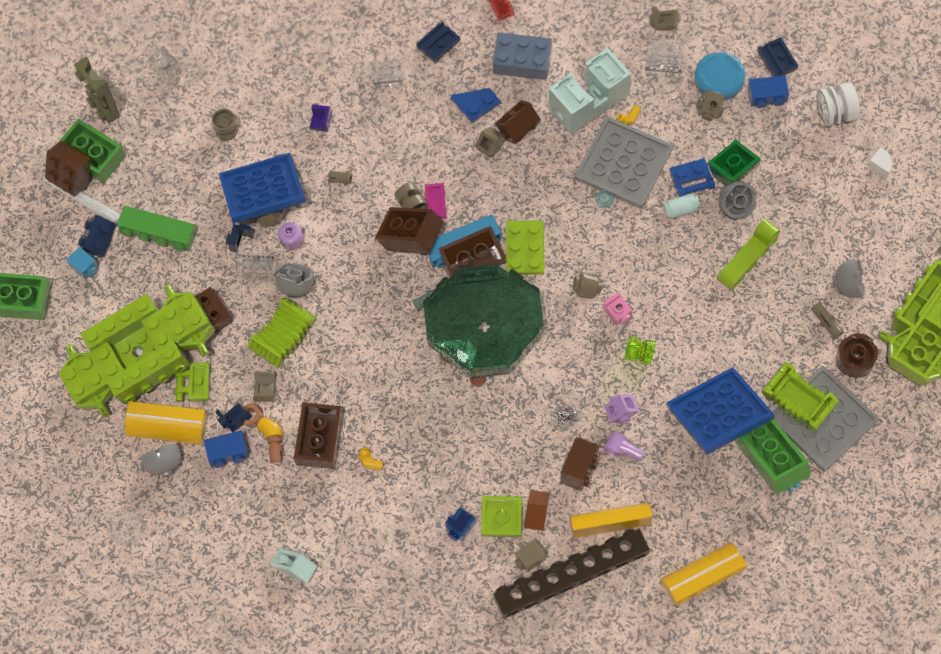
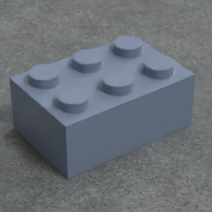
[492,32,552,80]

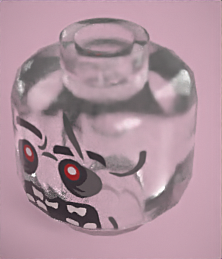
[551,405,581,432]

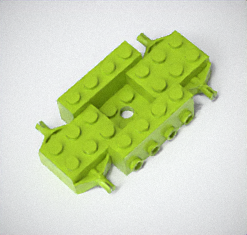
[878,248,941,387]
[58,284,215,418]

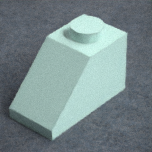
[270,548,317,583]

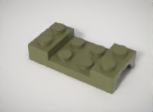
[74,57,120,124]

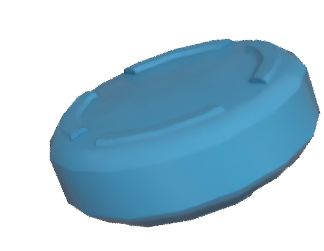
[694,52,745,100]

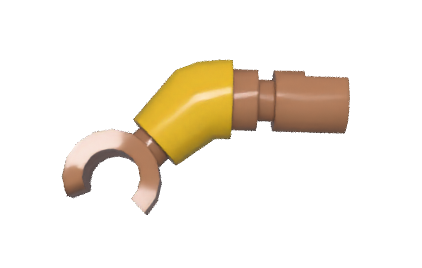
[244,404,283,464]

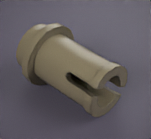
[328,170,352,186]

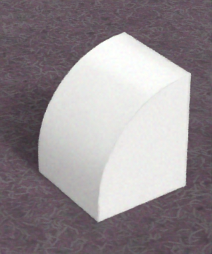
[868,147,892,180]

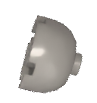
[718,181,757,219]
[833,259,865,298]
[275,263,314,298]
[141,443,181,478]

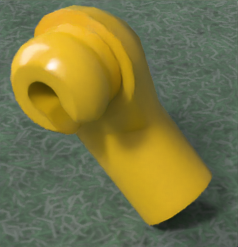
[616,105,641,125]
[358,447,384,471]

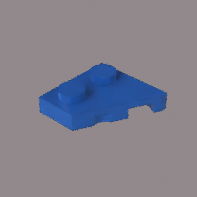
[450,88,501,123]

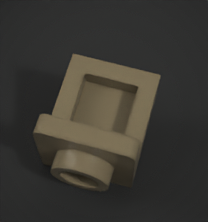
[649,7,679,31]
[253,371,275,402]

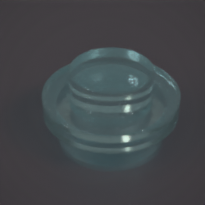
[595,190,614,208]

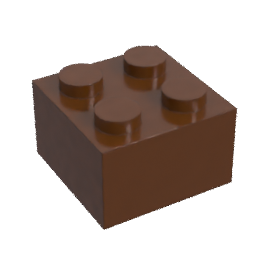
[45,141,91,197]
[560,437,600,492]

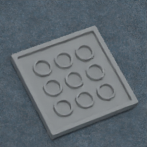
[574,116,674,209]
[773,365,880,472]

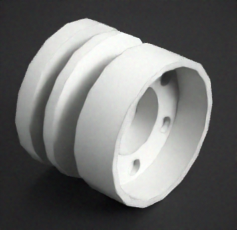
[817,82,860,127]

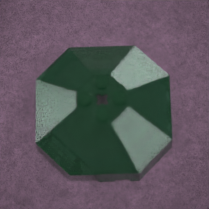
[423,264,544,378]

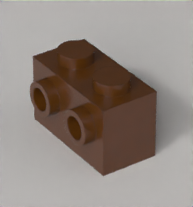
[494,100,541,143]
[196,287,233,334]

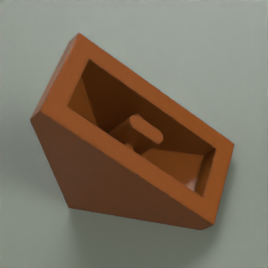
[524,490,550,531]

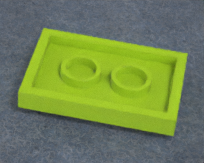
[506,220,544,275]

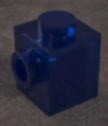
[445,508,476,542]

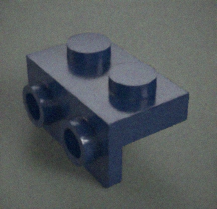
[78,214,116,258]

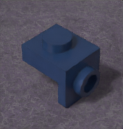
[226,224,254,252]
[215,403,250,432]

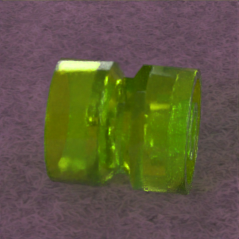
[624,335,656,365]

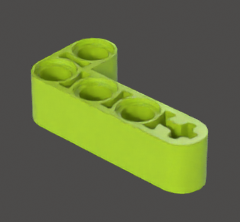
[717,218,780,291]

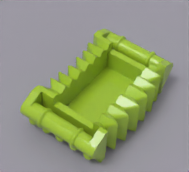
[247,297,317,368]
[762,362,839,431]

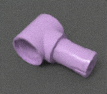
[603,431,644,462]

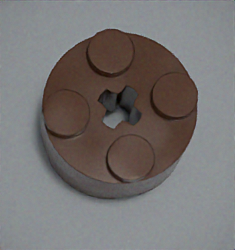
[836,333,878,378]

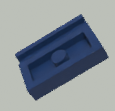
[416,21,460,63]
[757,37,798,77]

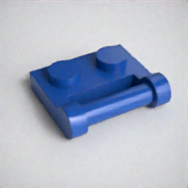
[669,158,715,197]

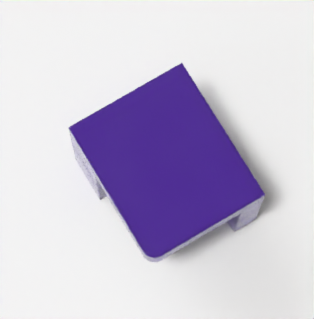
[310,104,332,132]

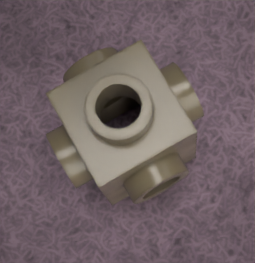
[696,90,725,120]

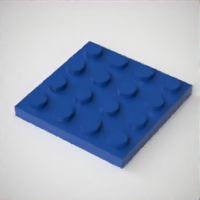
[218,152,306,224]
[666,367,775,455]

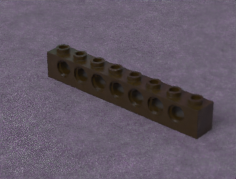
[493,529,650,619]

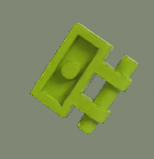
[174,362,210,403]

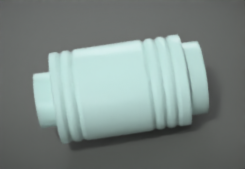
[664,193,700,219]

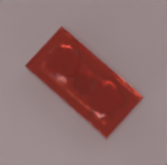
[488,0,515,22]

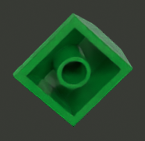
[708,139,761,185]

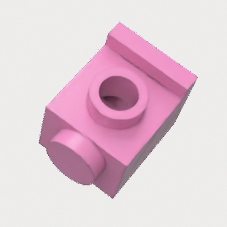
[603,292,632,326]

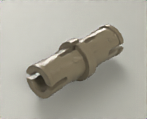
[811,302,844,339]

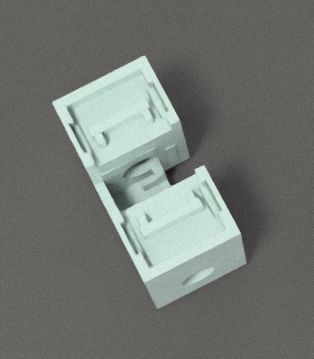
[548,48,631,135]

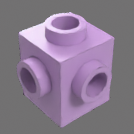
[604,394,639,424]

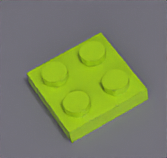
[481,496,522,537]

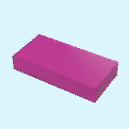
[425,183,447,219]

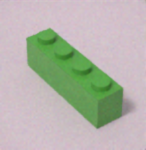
[117,205,197,252]

